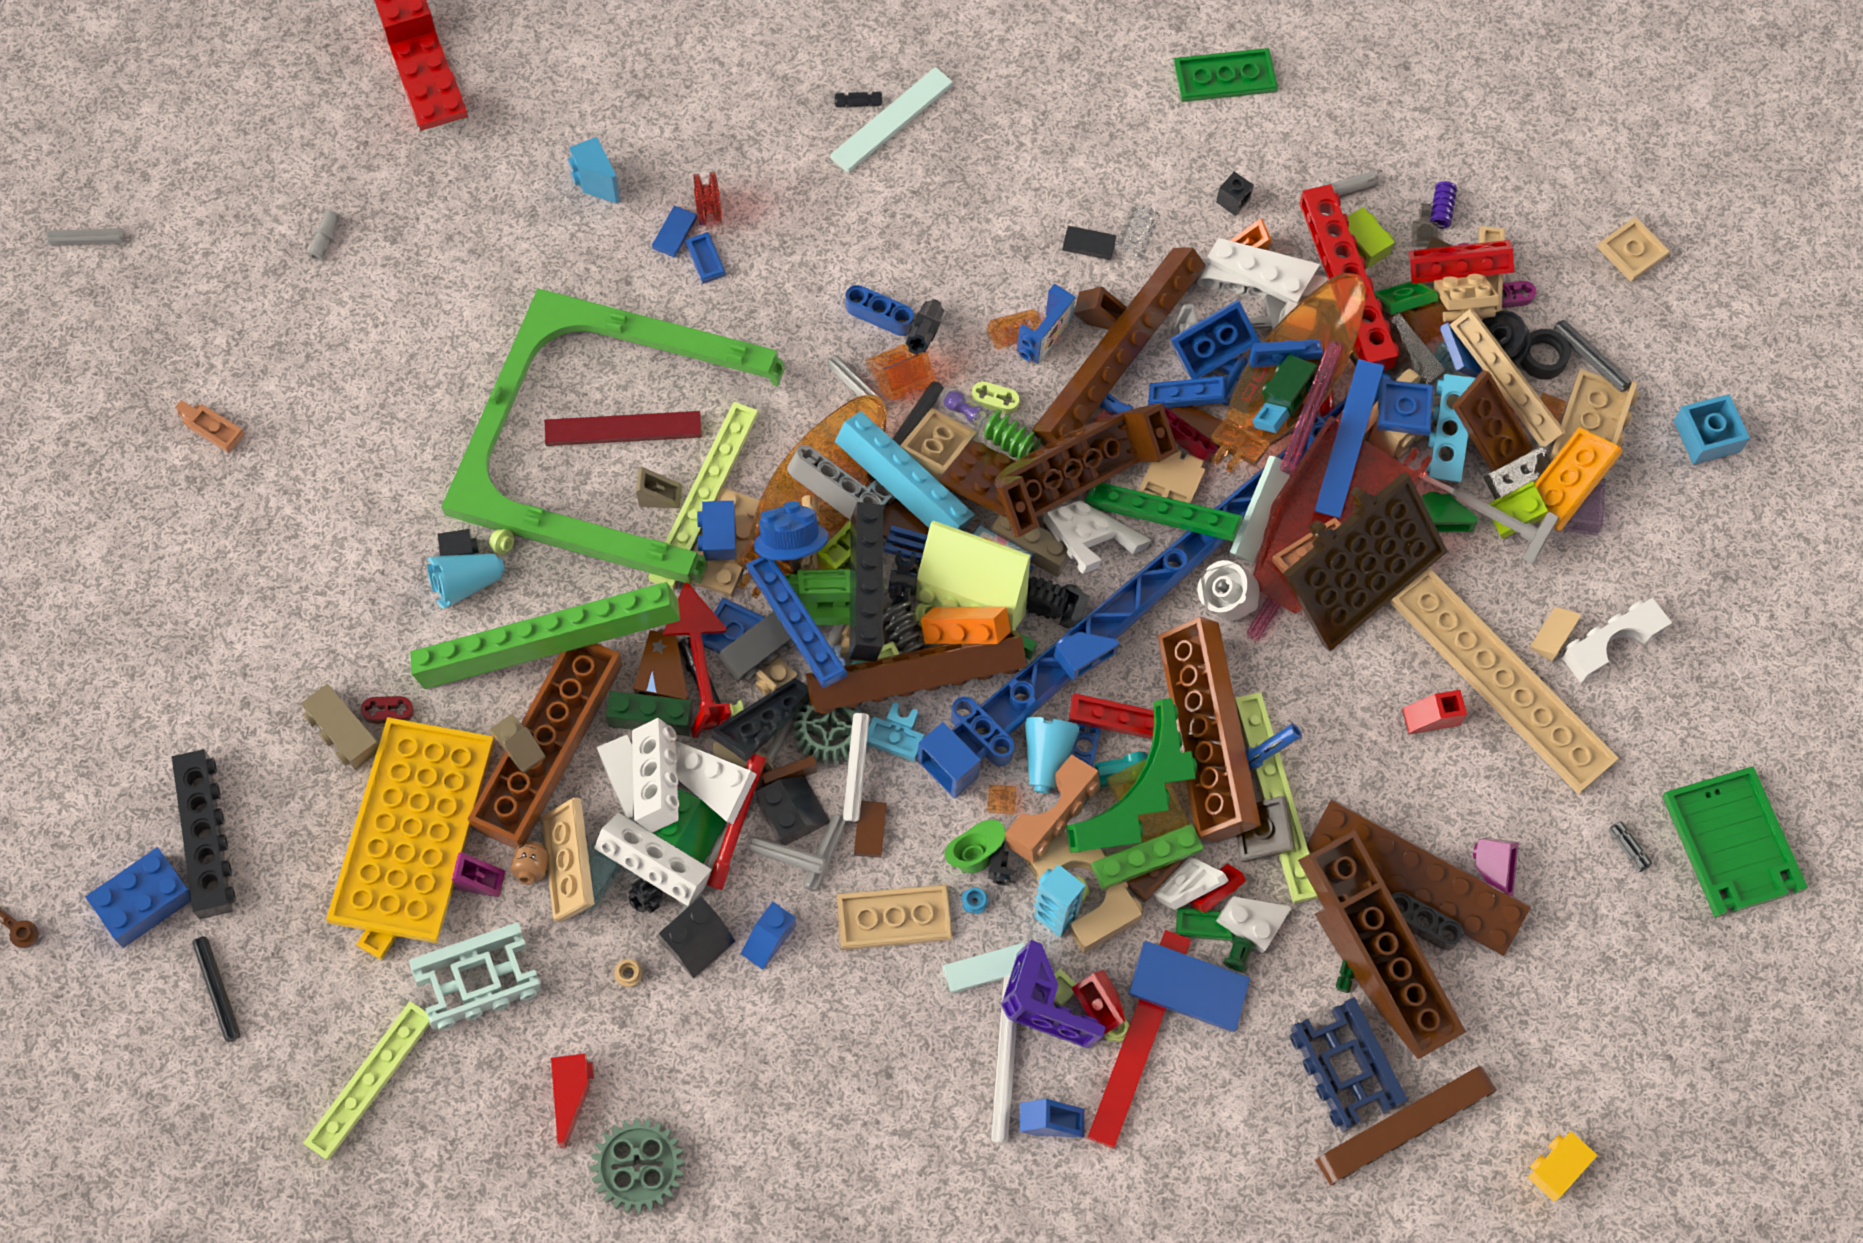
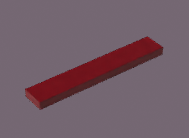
[544,411,702,446]

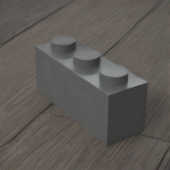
[717,611,795,683]

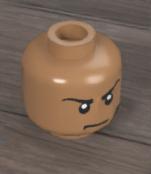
[510,841,550,885]

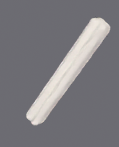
[843,713,869,822]

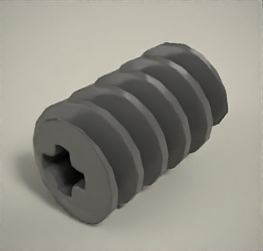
[883,601,926,654]

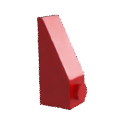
[551,1053,595,1149]

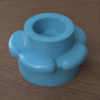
[961,887,989,914]

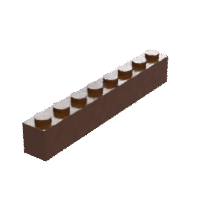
[806,630,1027,714]

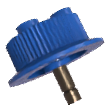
[754,501,829,571]

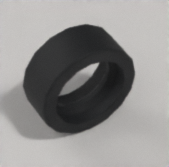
[1520,329,1571,380]

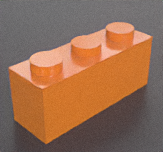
[920,607,1011,644]

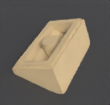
[1529,607,1582,662]

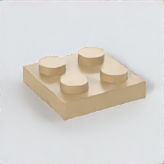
[1597,217,1670,282]

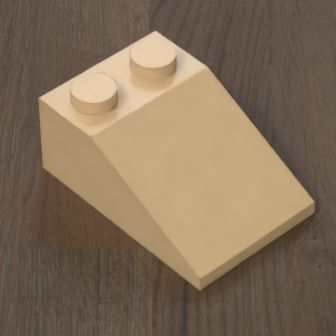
[900,408,977,481]

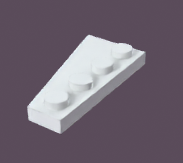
[1206,238,1320,303]

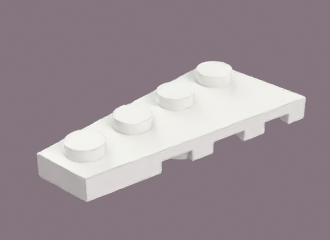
[675,740,757,825]

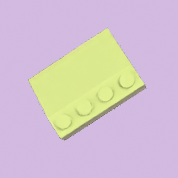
[916,520,1030,631]

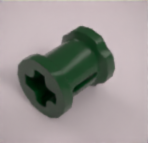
[1223,936,1256,973]

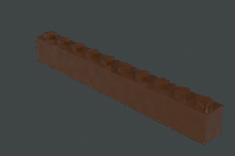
[1031,247,1206,446]

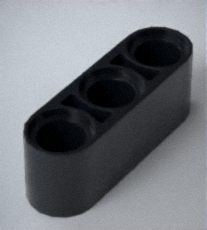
[1392,892,1463,950]

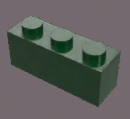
[606,691,693,736]

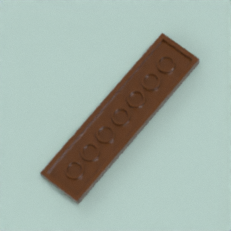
[1307,799,1531,956]

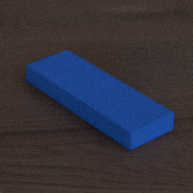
[1148,376,1227,408]

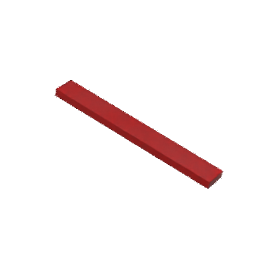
[1087,930,1191,1149]

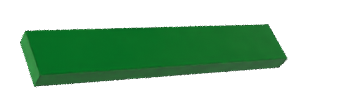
[1085,483,1243,542]

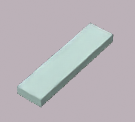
[1230,455,1294,563]

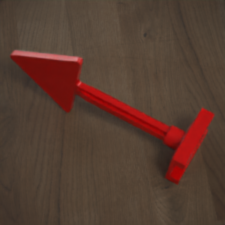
[663,582,731,738]

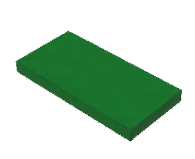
[1173,48,1278,102]

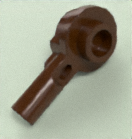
[0,908,39,949]

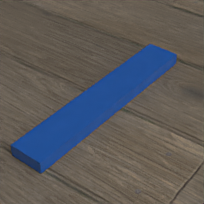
[1315,359,1384,518]
[746,556,847,689]

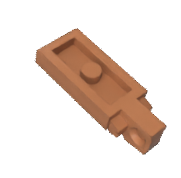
[175,400,245,454]

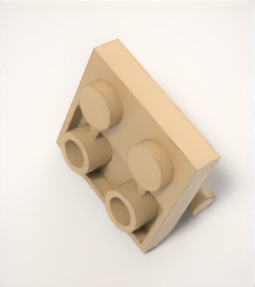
[1434,274,1499,322]

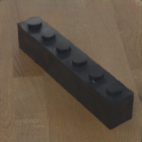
[849,502,883,662]

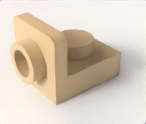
[755,657,798,695]

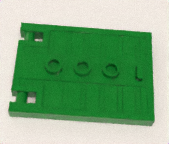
[1662,766,1808,918]

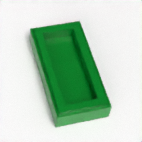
[1176,907,1232,941]

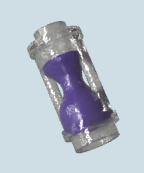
[937,385,992,433]

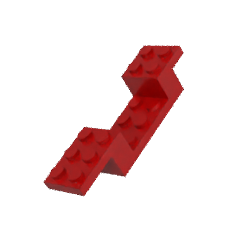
[374,0,468,131]

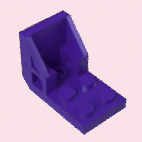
[1001,940,1106,1048]

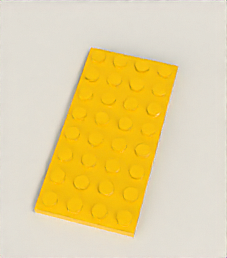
[326,717,495,944]

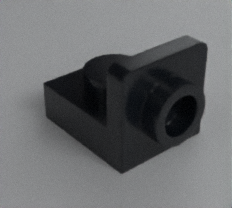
[1059,584,1090,629]
[988,841,1017,886]

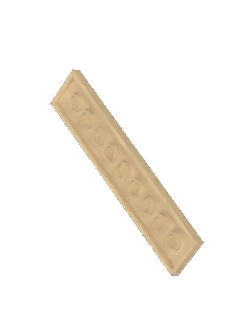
[1389,568,1619,795]

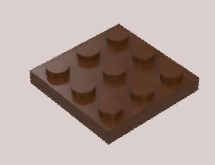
[939,440,1015,518]

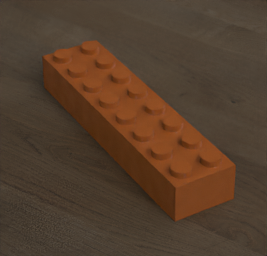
[1157,616,1261,842]
[468,643,623,849]

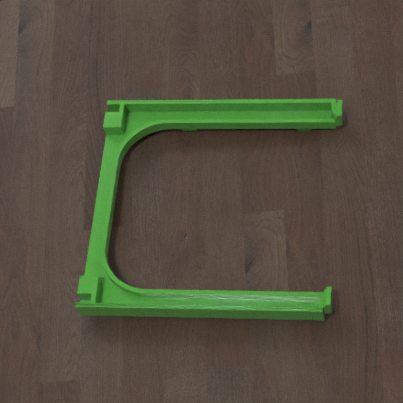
[441,288,785,584]

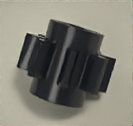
[628,878,663,914]

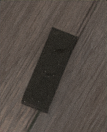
[1483,446,1551,500]

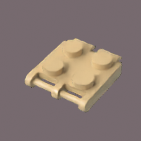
[1138,450,1206,503]

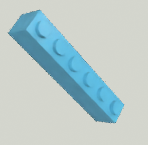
[835,411,975,532]

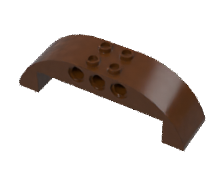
[994,403,1178,537]

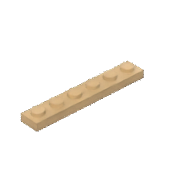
[1450,309,1565,449]

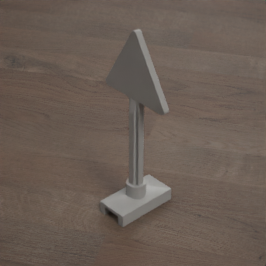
[1171,295,1322,342]
[1406,466,1559,564]

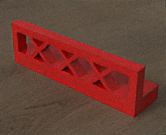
[1408,240,1515,284]

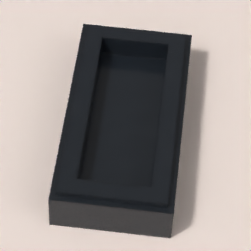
[1062,226,1117,260]

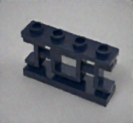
[1289,997,1408,1133]

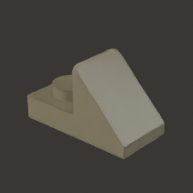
[490,713,546,774]

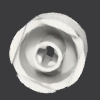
[1198,561,1260,620]

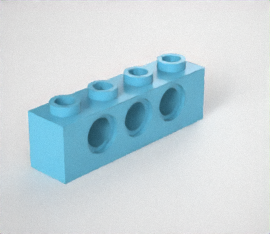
[1424,374,1476,483]
[1034,864,1085,938]

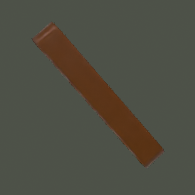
[1315,1065,1497,1186]

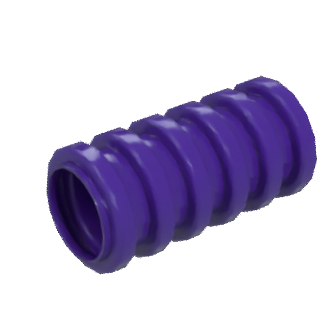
[1429,181,1457,229]

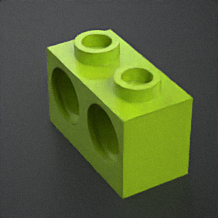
[817,521,851,570]

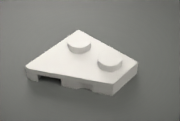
[1153,856,1228,910]
[1216,896,1291,953]

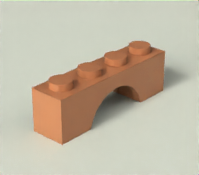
[1005,754,1100,864]

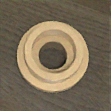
[614,959,643,987]

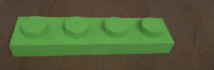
[1091,824,1204,890]

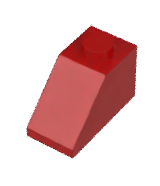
[1071,970,1126,1036]

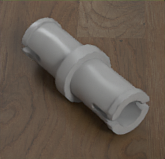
[307,210,340,261]

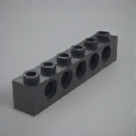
[171,749,236,919]

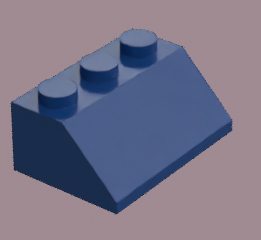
[1171,300,1260,379]

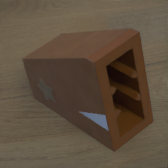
[633,629,688,700]

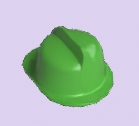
[944,820,1006,873]

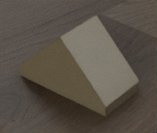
[636,466,682,508]

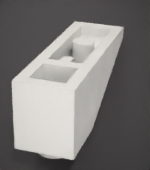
[597,735,635,822]

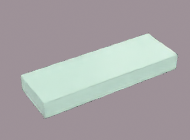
[943,943,1025,994]

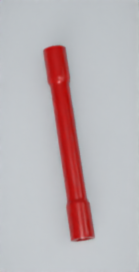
[707,754,766,890]

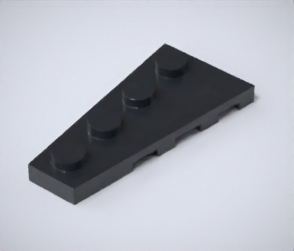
[711,678,810,762]

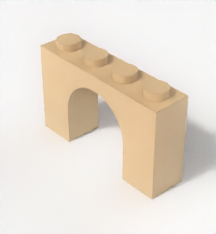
[1025,831,1143,954]

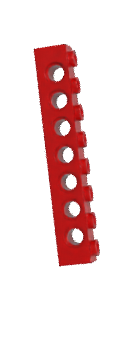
[1299,184,1399,371]

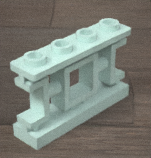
[409,922,541,1030]

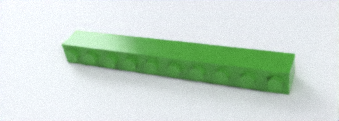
[410,582,680,689]

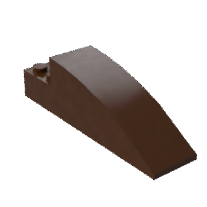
[1298,830,1466,1059]

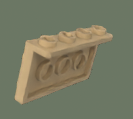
[1549,369,1639,477]

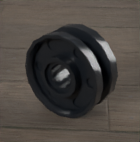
[1482,310,1532,365]

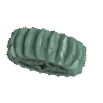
[793,703,862,766]

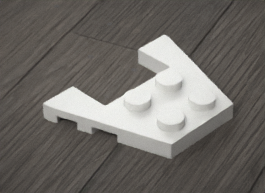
[1043,500,1151,574]

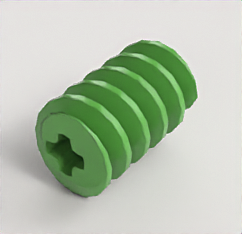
[984,409,1042,460]

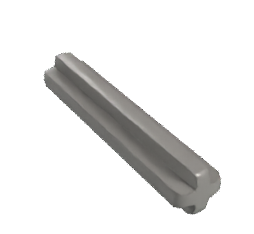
[47,228,124,246]
[827,355,887,413]
[803,814,847,891]
[749,837,827,874]

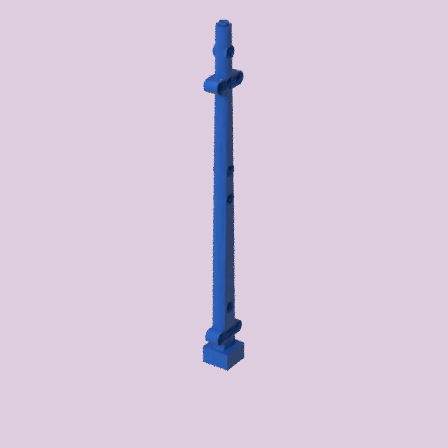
[917,372,1393,799]

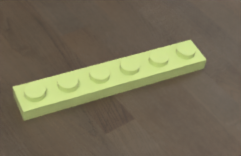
[303,1001,430,1161]

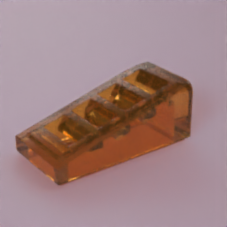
[986,309,1042,350]

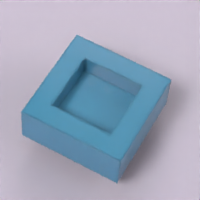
[1252,403,1290,433]

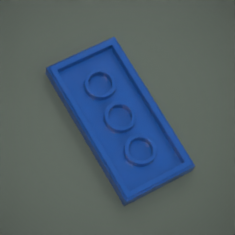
[1128,940,1250,1032]

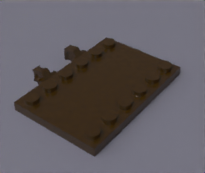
[1283,472,1448,651]

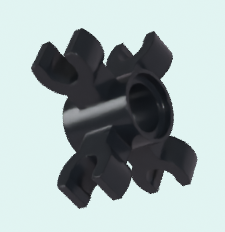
[888,550,918,611]

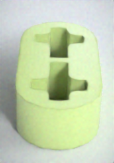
[971,382,1019,414]

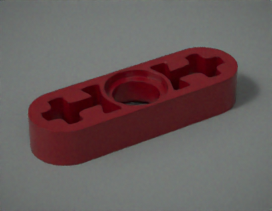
[1164,407,1218,462]

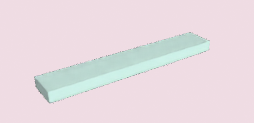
[831,67,953,173]

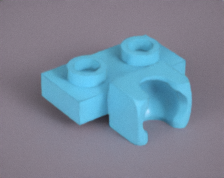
[867,702,924,762]

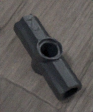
[905,299,945,355]

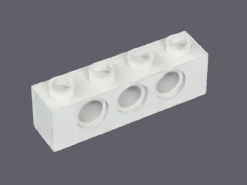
[632,718,679,833]
[594,813,712,906]

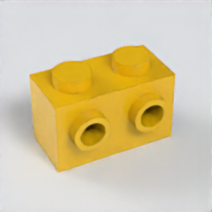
[1527,1131,1598,1202]

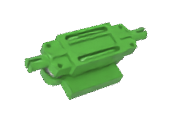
[784,569,884,625]

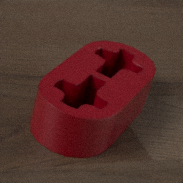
[360,696,414,724]

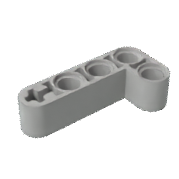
[787,445,893,520]

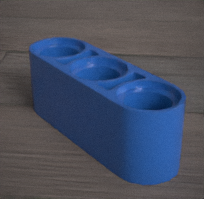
[845,285,914,336]

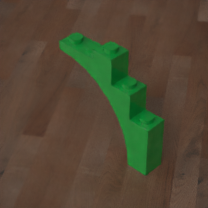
[1066,698,1197,853]

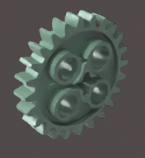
[590,1118,686,1215]

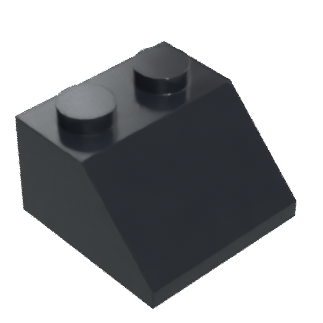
[755,776,830,846]
[656,896,735,979]

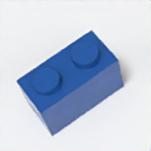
[697,500,736,561]

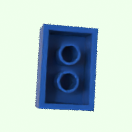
[85,847,191,948]

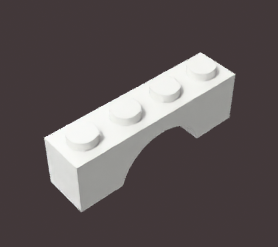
[1562,598,1672,684]

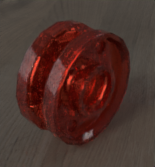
[693,171,722,227]

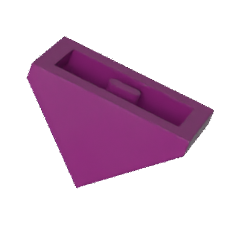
[452,852,506,897]

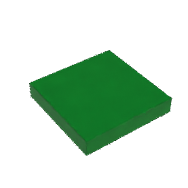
[1373,281,1439,315]

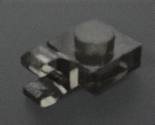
[1411,203,1438,248]

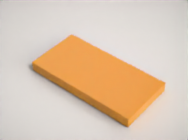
[1535,427,1623,532]

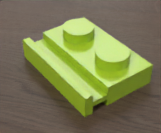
[1488,481,1549,539]

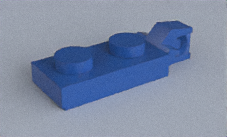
[1249,339,1323,367]

